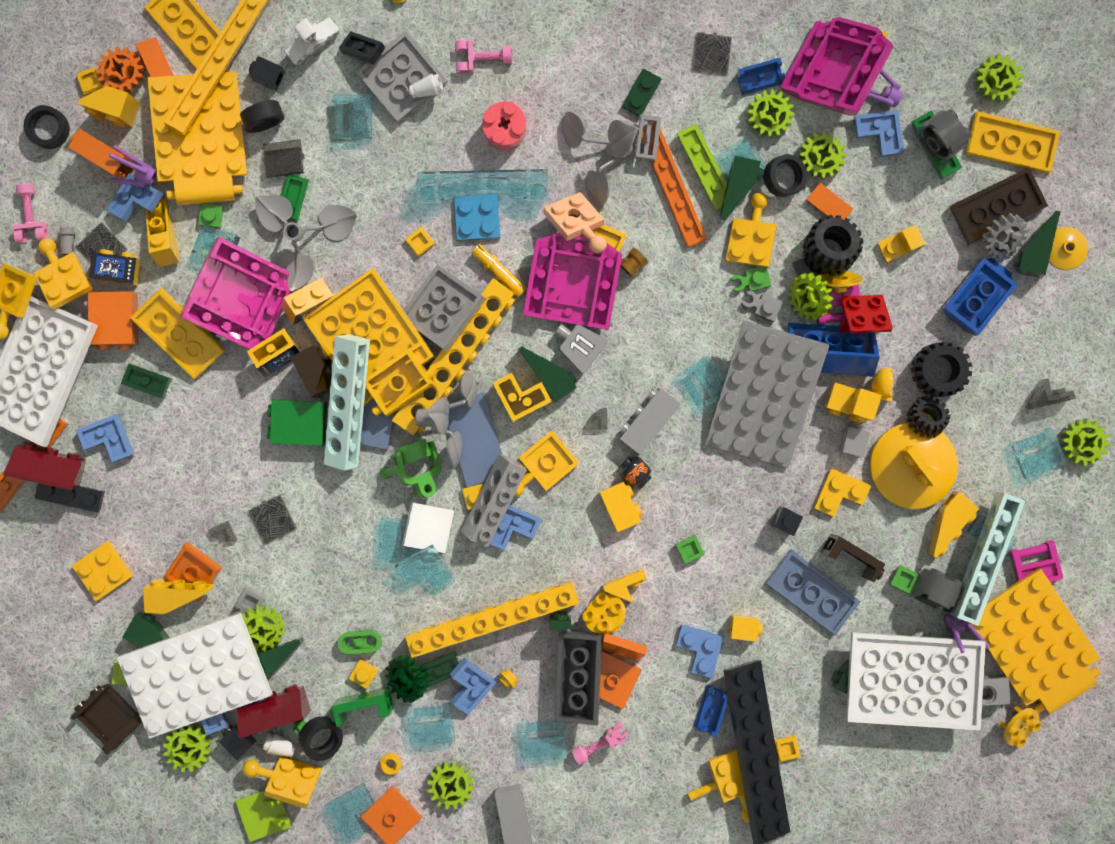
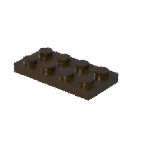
[949,167,1048,245]

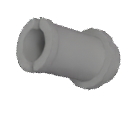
[58,228,76,255]

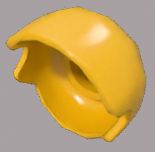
[871,368,894,402]

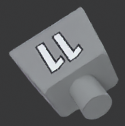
[554,324,608,374]

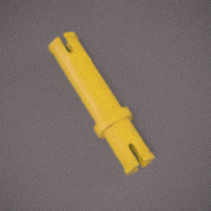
[471,244,527,298]

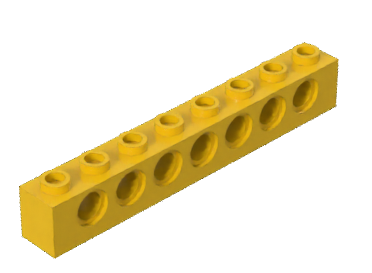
[392,278,516,436]
[405,580,579,658]

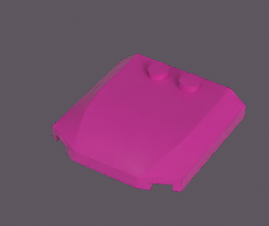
[780,17,894,116]
[523,232,623,330]
[180,237,290,349]

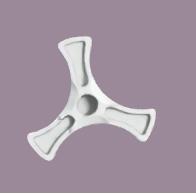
[284,17,340,65]

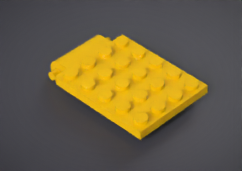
[148,71,248,206]
[303,268,438,417]
[970,568,1101,715]

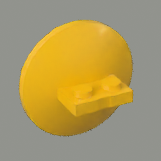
[869,422,958,509]

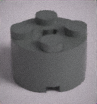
[917,109,972,163]
[911,568,964,613]

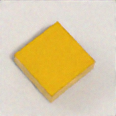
[75,66,104,95]
[405,226,435,257]
[775,735,801,762]

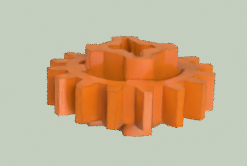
[96,46,146,93]

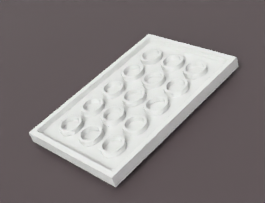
[0,296,98,447]
[117,612,273,738]
[846,632,986,730]

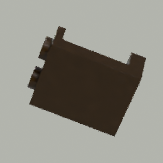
[820,533,885,583]
[71,683,142,755]

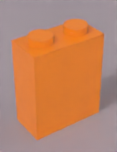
[68,128,138,179]
[88,291,138,350]

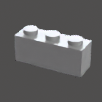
[619,388,681,455]
[492,784,532,844]

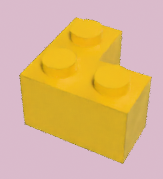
[493,373,552,422]
[823,383,882,424]

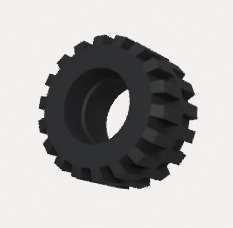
[803,215,864,276]
[911,342,973,397]

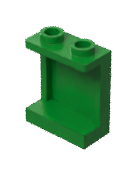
[267,400,327,446]
[330,687,394,727]

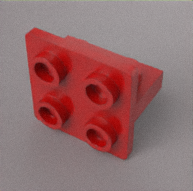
[838,295,893,334]

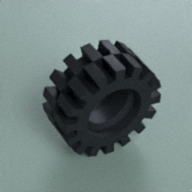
[906,396,951,438]

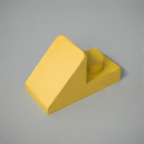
[877,225,925,263]
[602,568,647,603]

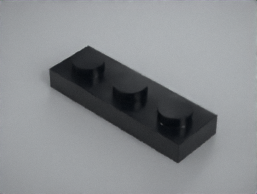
[35,483,105,513]

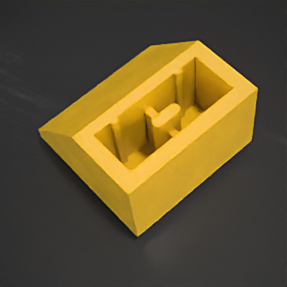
[77,86,141,129]

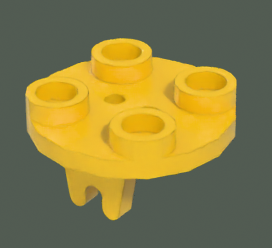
[583,592,626,635]
[998,705,1042,748]

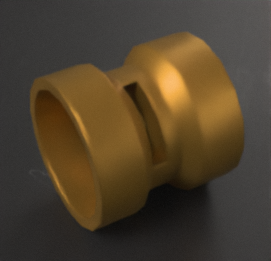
[621,247,649,278]

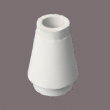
[409,74,443,98]
[262,733,297,758]

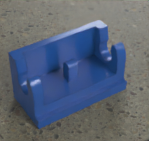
[736,57,785,95]
[694,685,728,738]

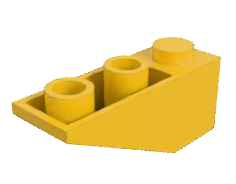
[145,197,180,268]
[928,491,979,558]
[143,579,214,614]

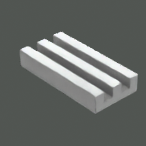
[634,115,662,162]

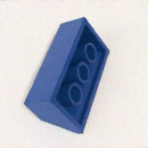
[788,323,880,377]

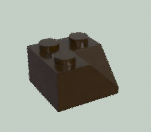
[290,345,332,398]

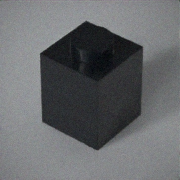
[249,56,285,91]
[771,506,803,536]
[219,724,257,760]

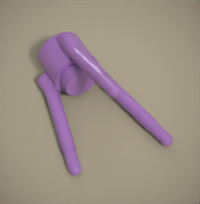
[867,69,903,108]
[109,145,157,188]
[944,614,990,653]

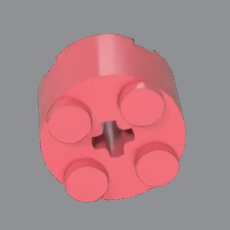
[482,101,527,150]

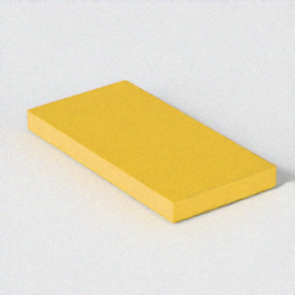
[144,0,221,70]
[965,111,1061,174]
[130,287,226,380]

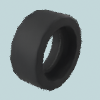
[240,100,285,133]
[23,105,70,149]
[763,154,807,198]
[298,716,343,761]

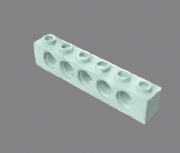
[324,334,370,471]
[950,492,1025,626]

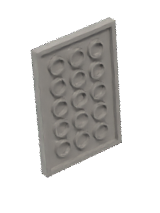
[705,320,829,468]

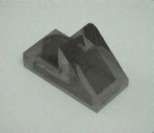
[1026,378,1076,409]

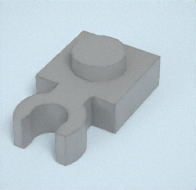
[742,291,783,322]
[232,586,265,615]

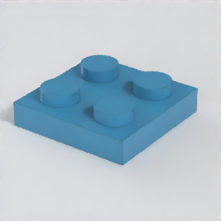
[454,194,500,241]

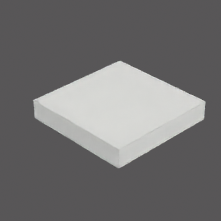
[402,502,454,553]

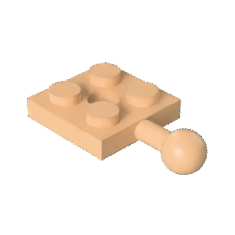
[543,192,607,253]

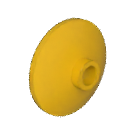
[1049,227,1088,270]
[821,272,863,292]

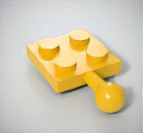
[726,192,777,268]
[34,238,93,310]
[0,263,37,340]
[514,430,579,497]
[707,748,750,823]
[243,756,322,809]

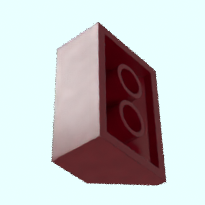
[4,442,86,490]
[237,684,311,739]

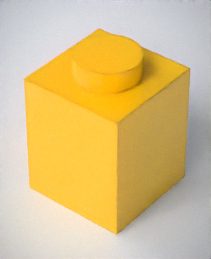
[729,614,763,642]

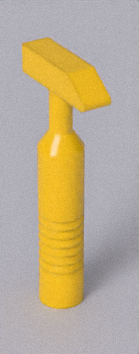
[687,781,717,801]

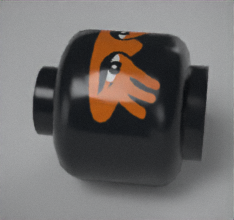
[620,457,652,489]

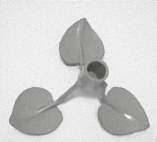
[563,111,638,209]
[255,195,357,291]
[416,369,477,470]

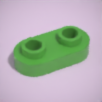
[338,630,382,654]

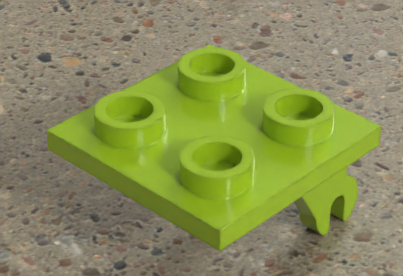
[235,790,291,842]

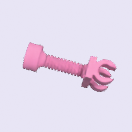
[455,40,513,73]
[12,184,48,243]
[572,722,628,765]

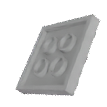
[356,30,448,123]
[404,264,486,352]

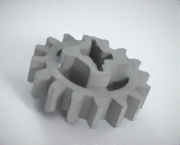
[981,213,1029,259]

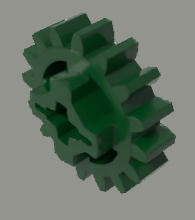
[385,655,427,703]

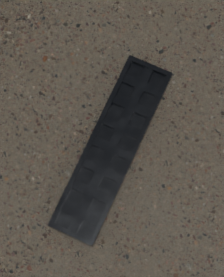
[723,660,790,844]

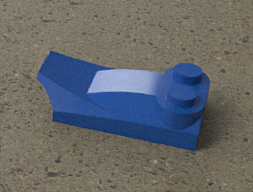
[942,258,1018,336]

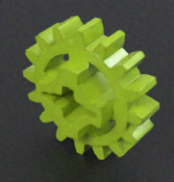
[974,54,1024,103]
[746,89,795,138]
[798,131,847,180]
[787,272,833,321]
[1060,419,1111,466]
[241,604,285,651]
[163,723,212,773]
[427,760,475,810]

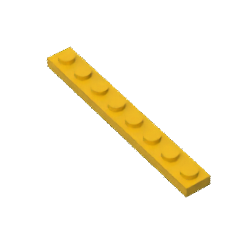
[164,0,270,136]

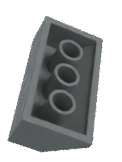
[555,630,602,726]

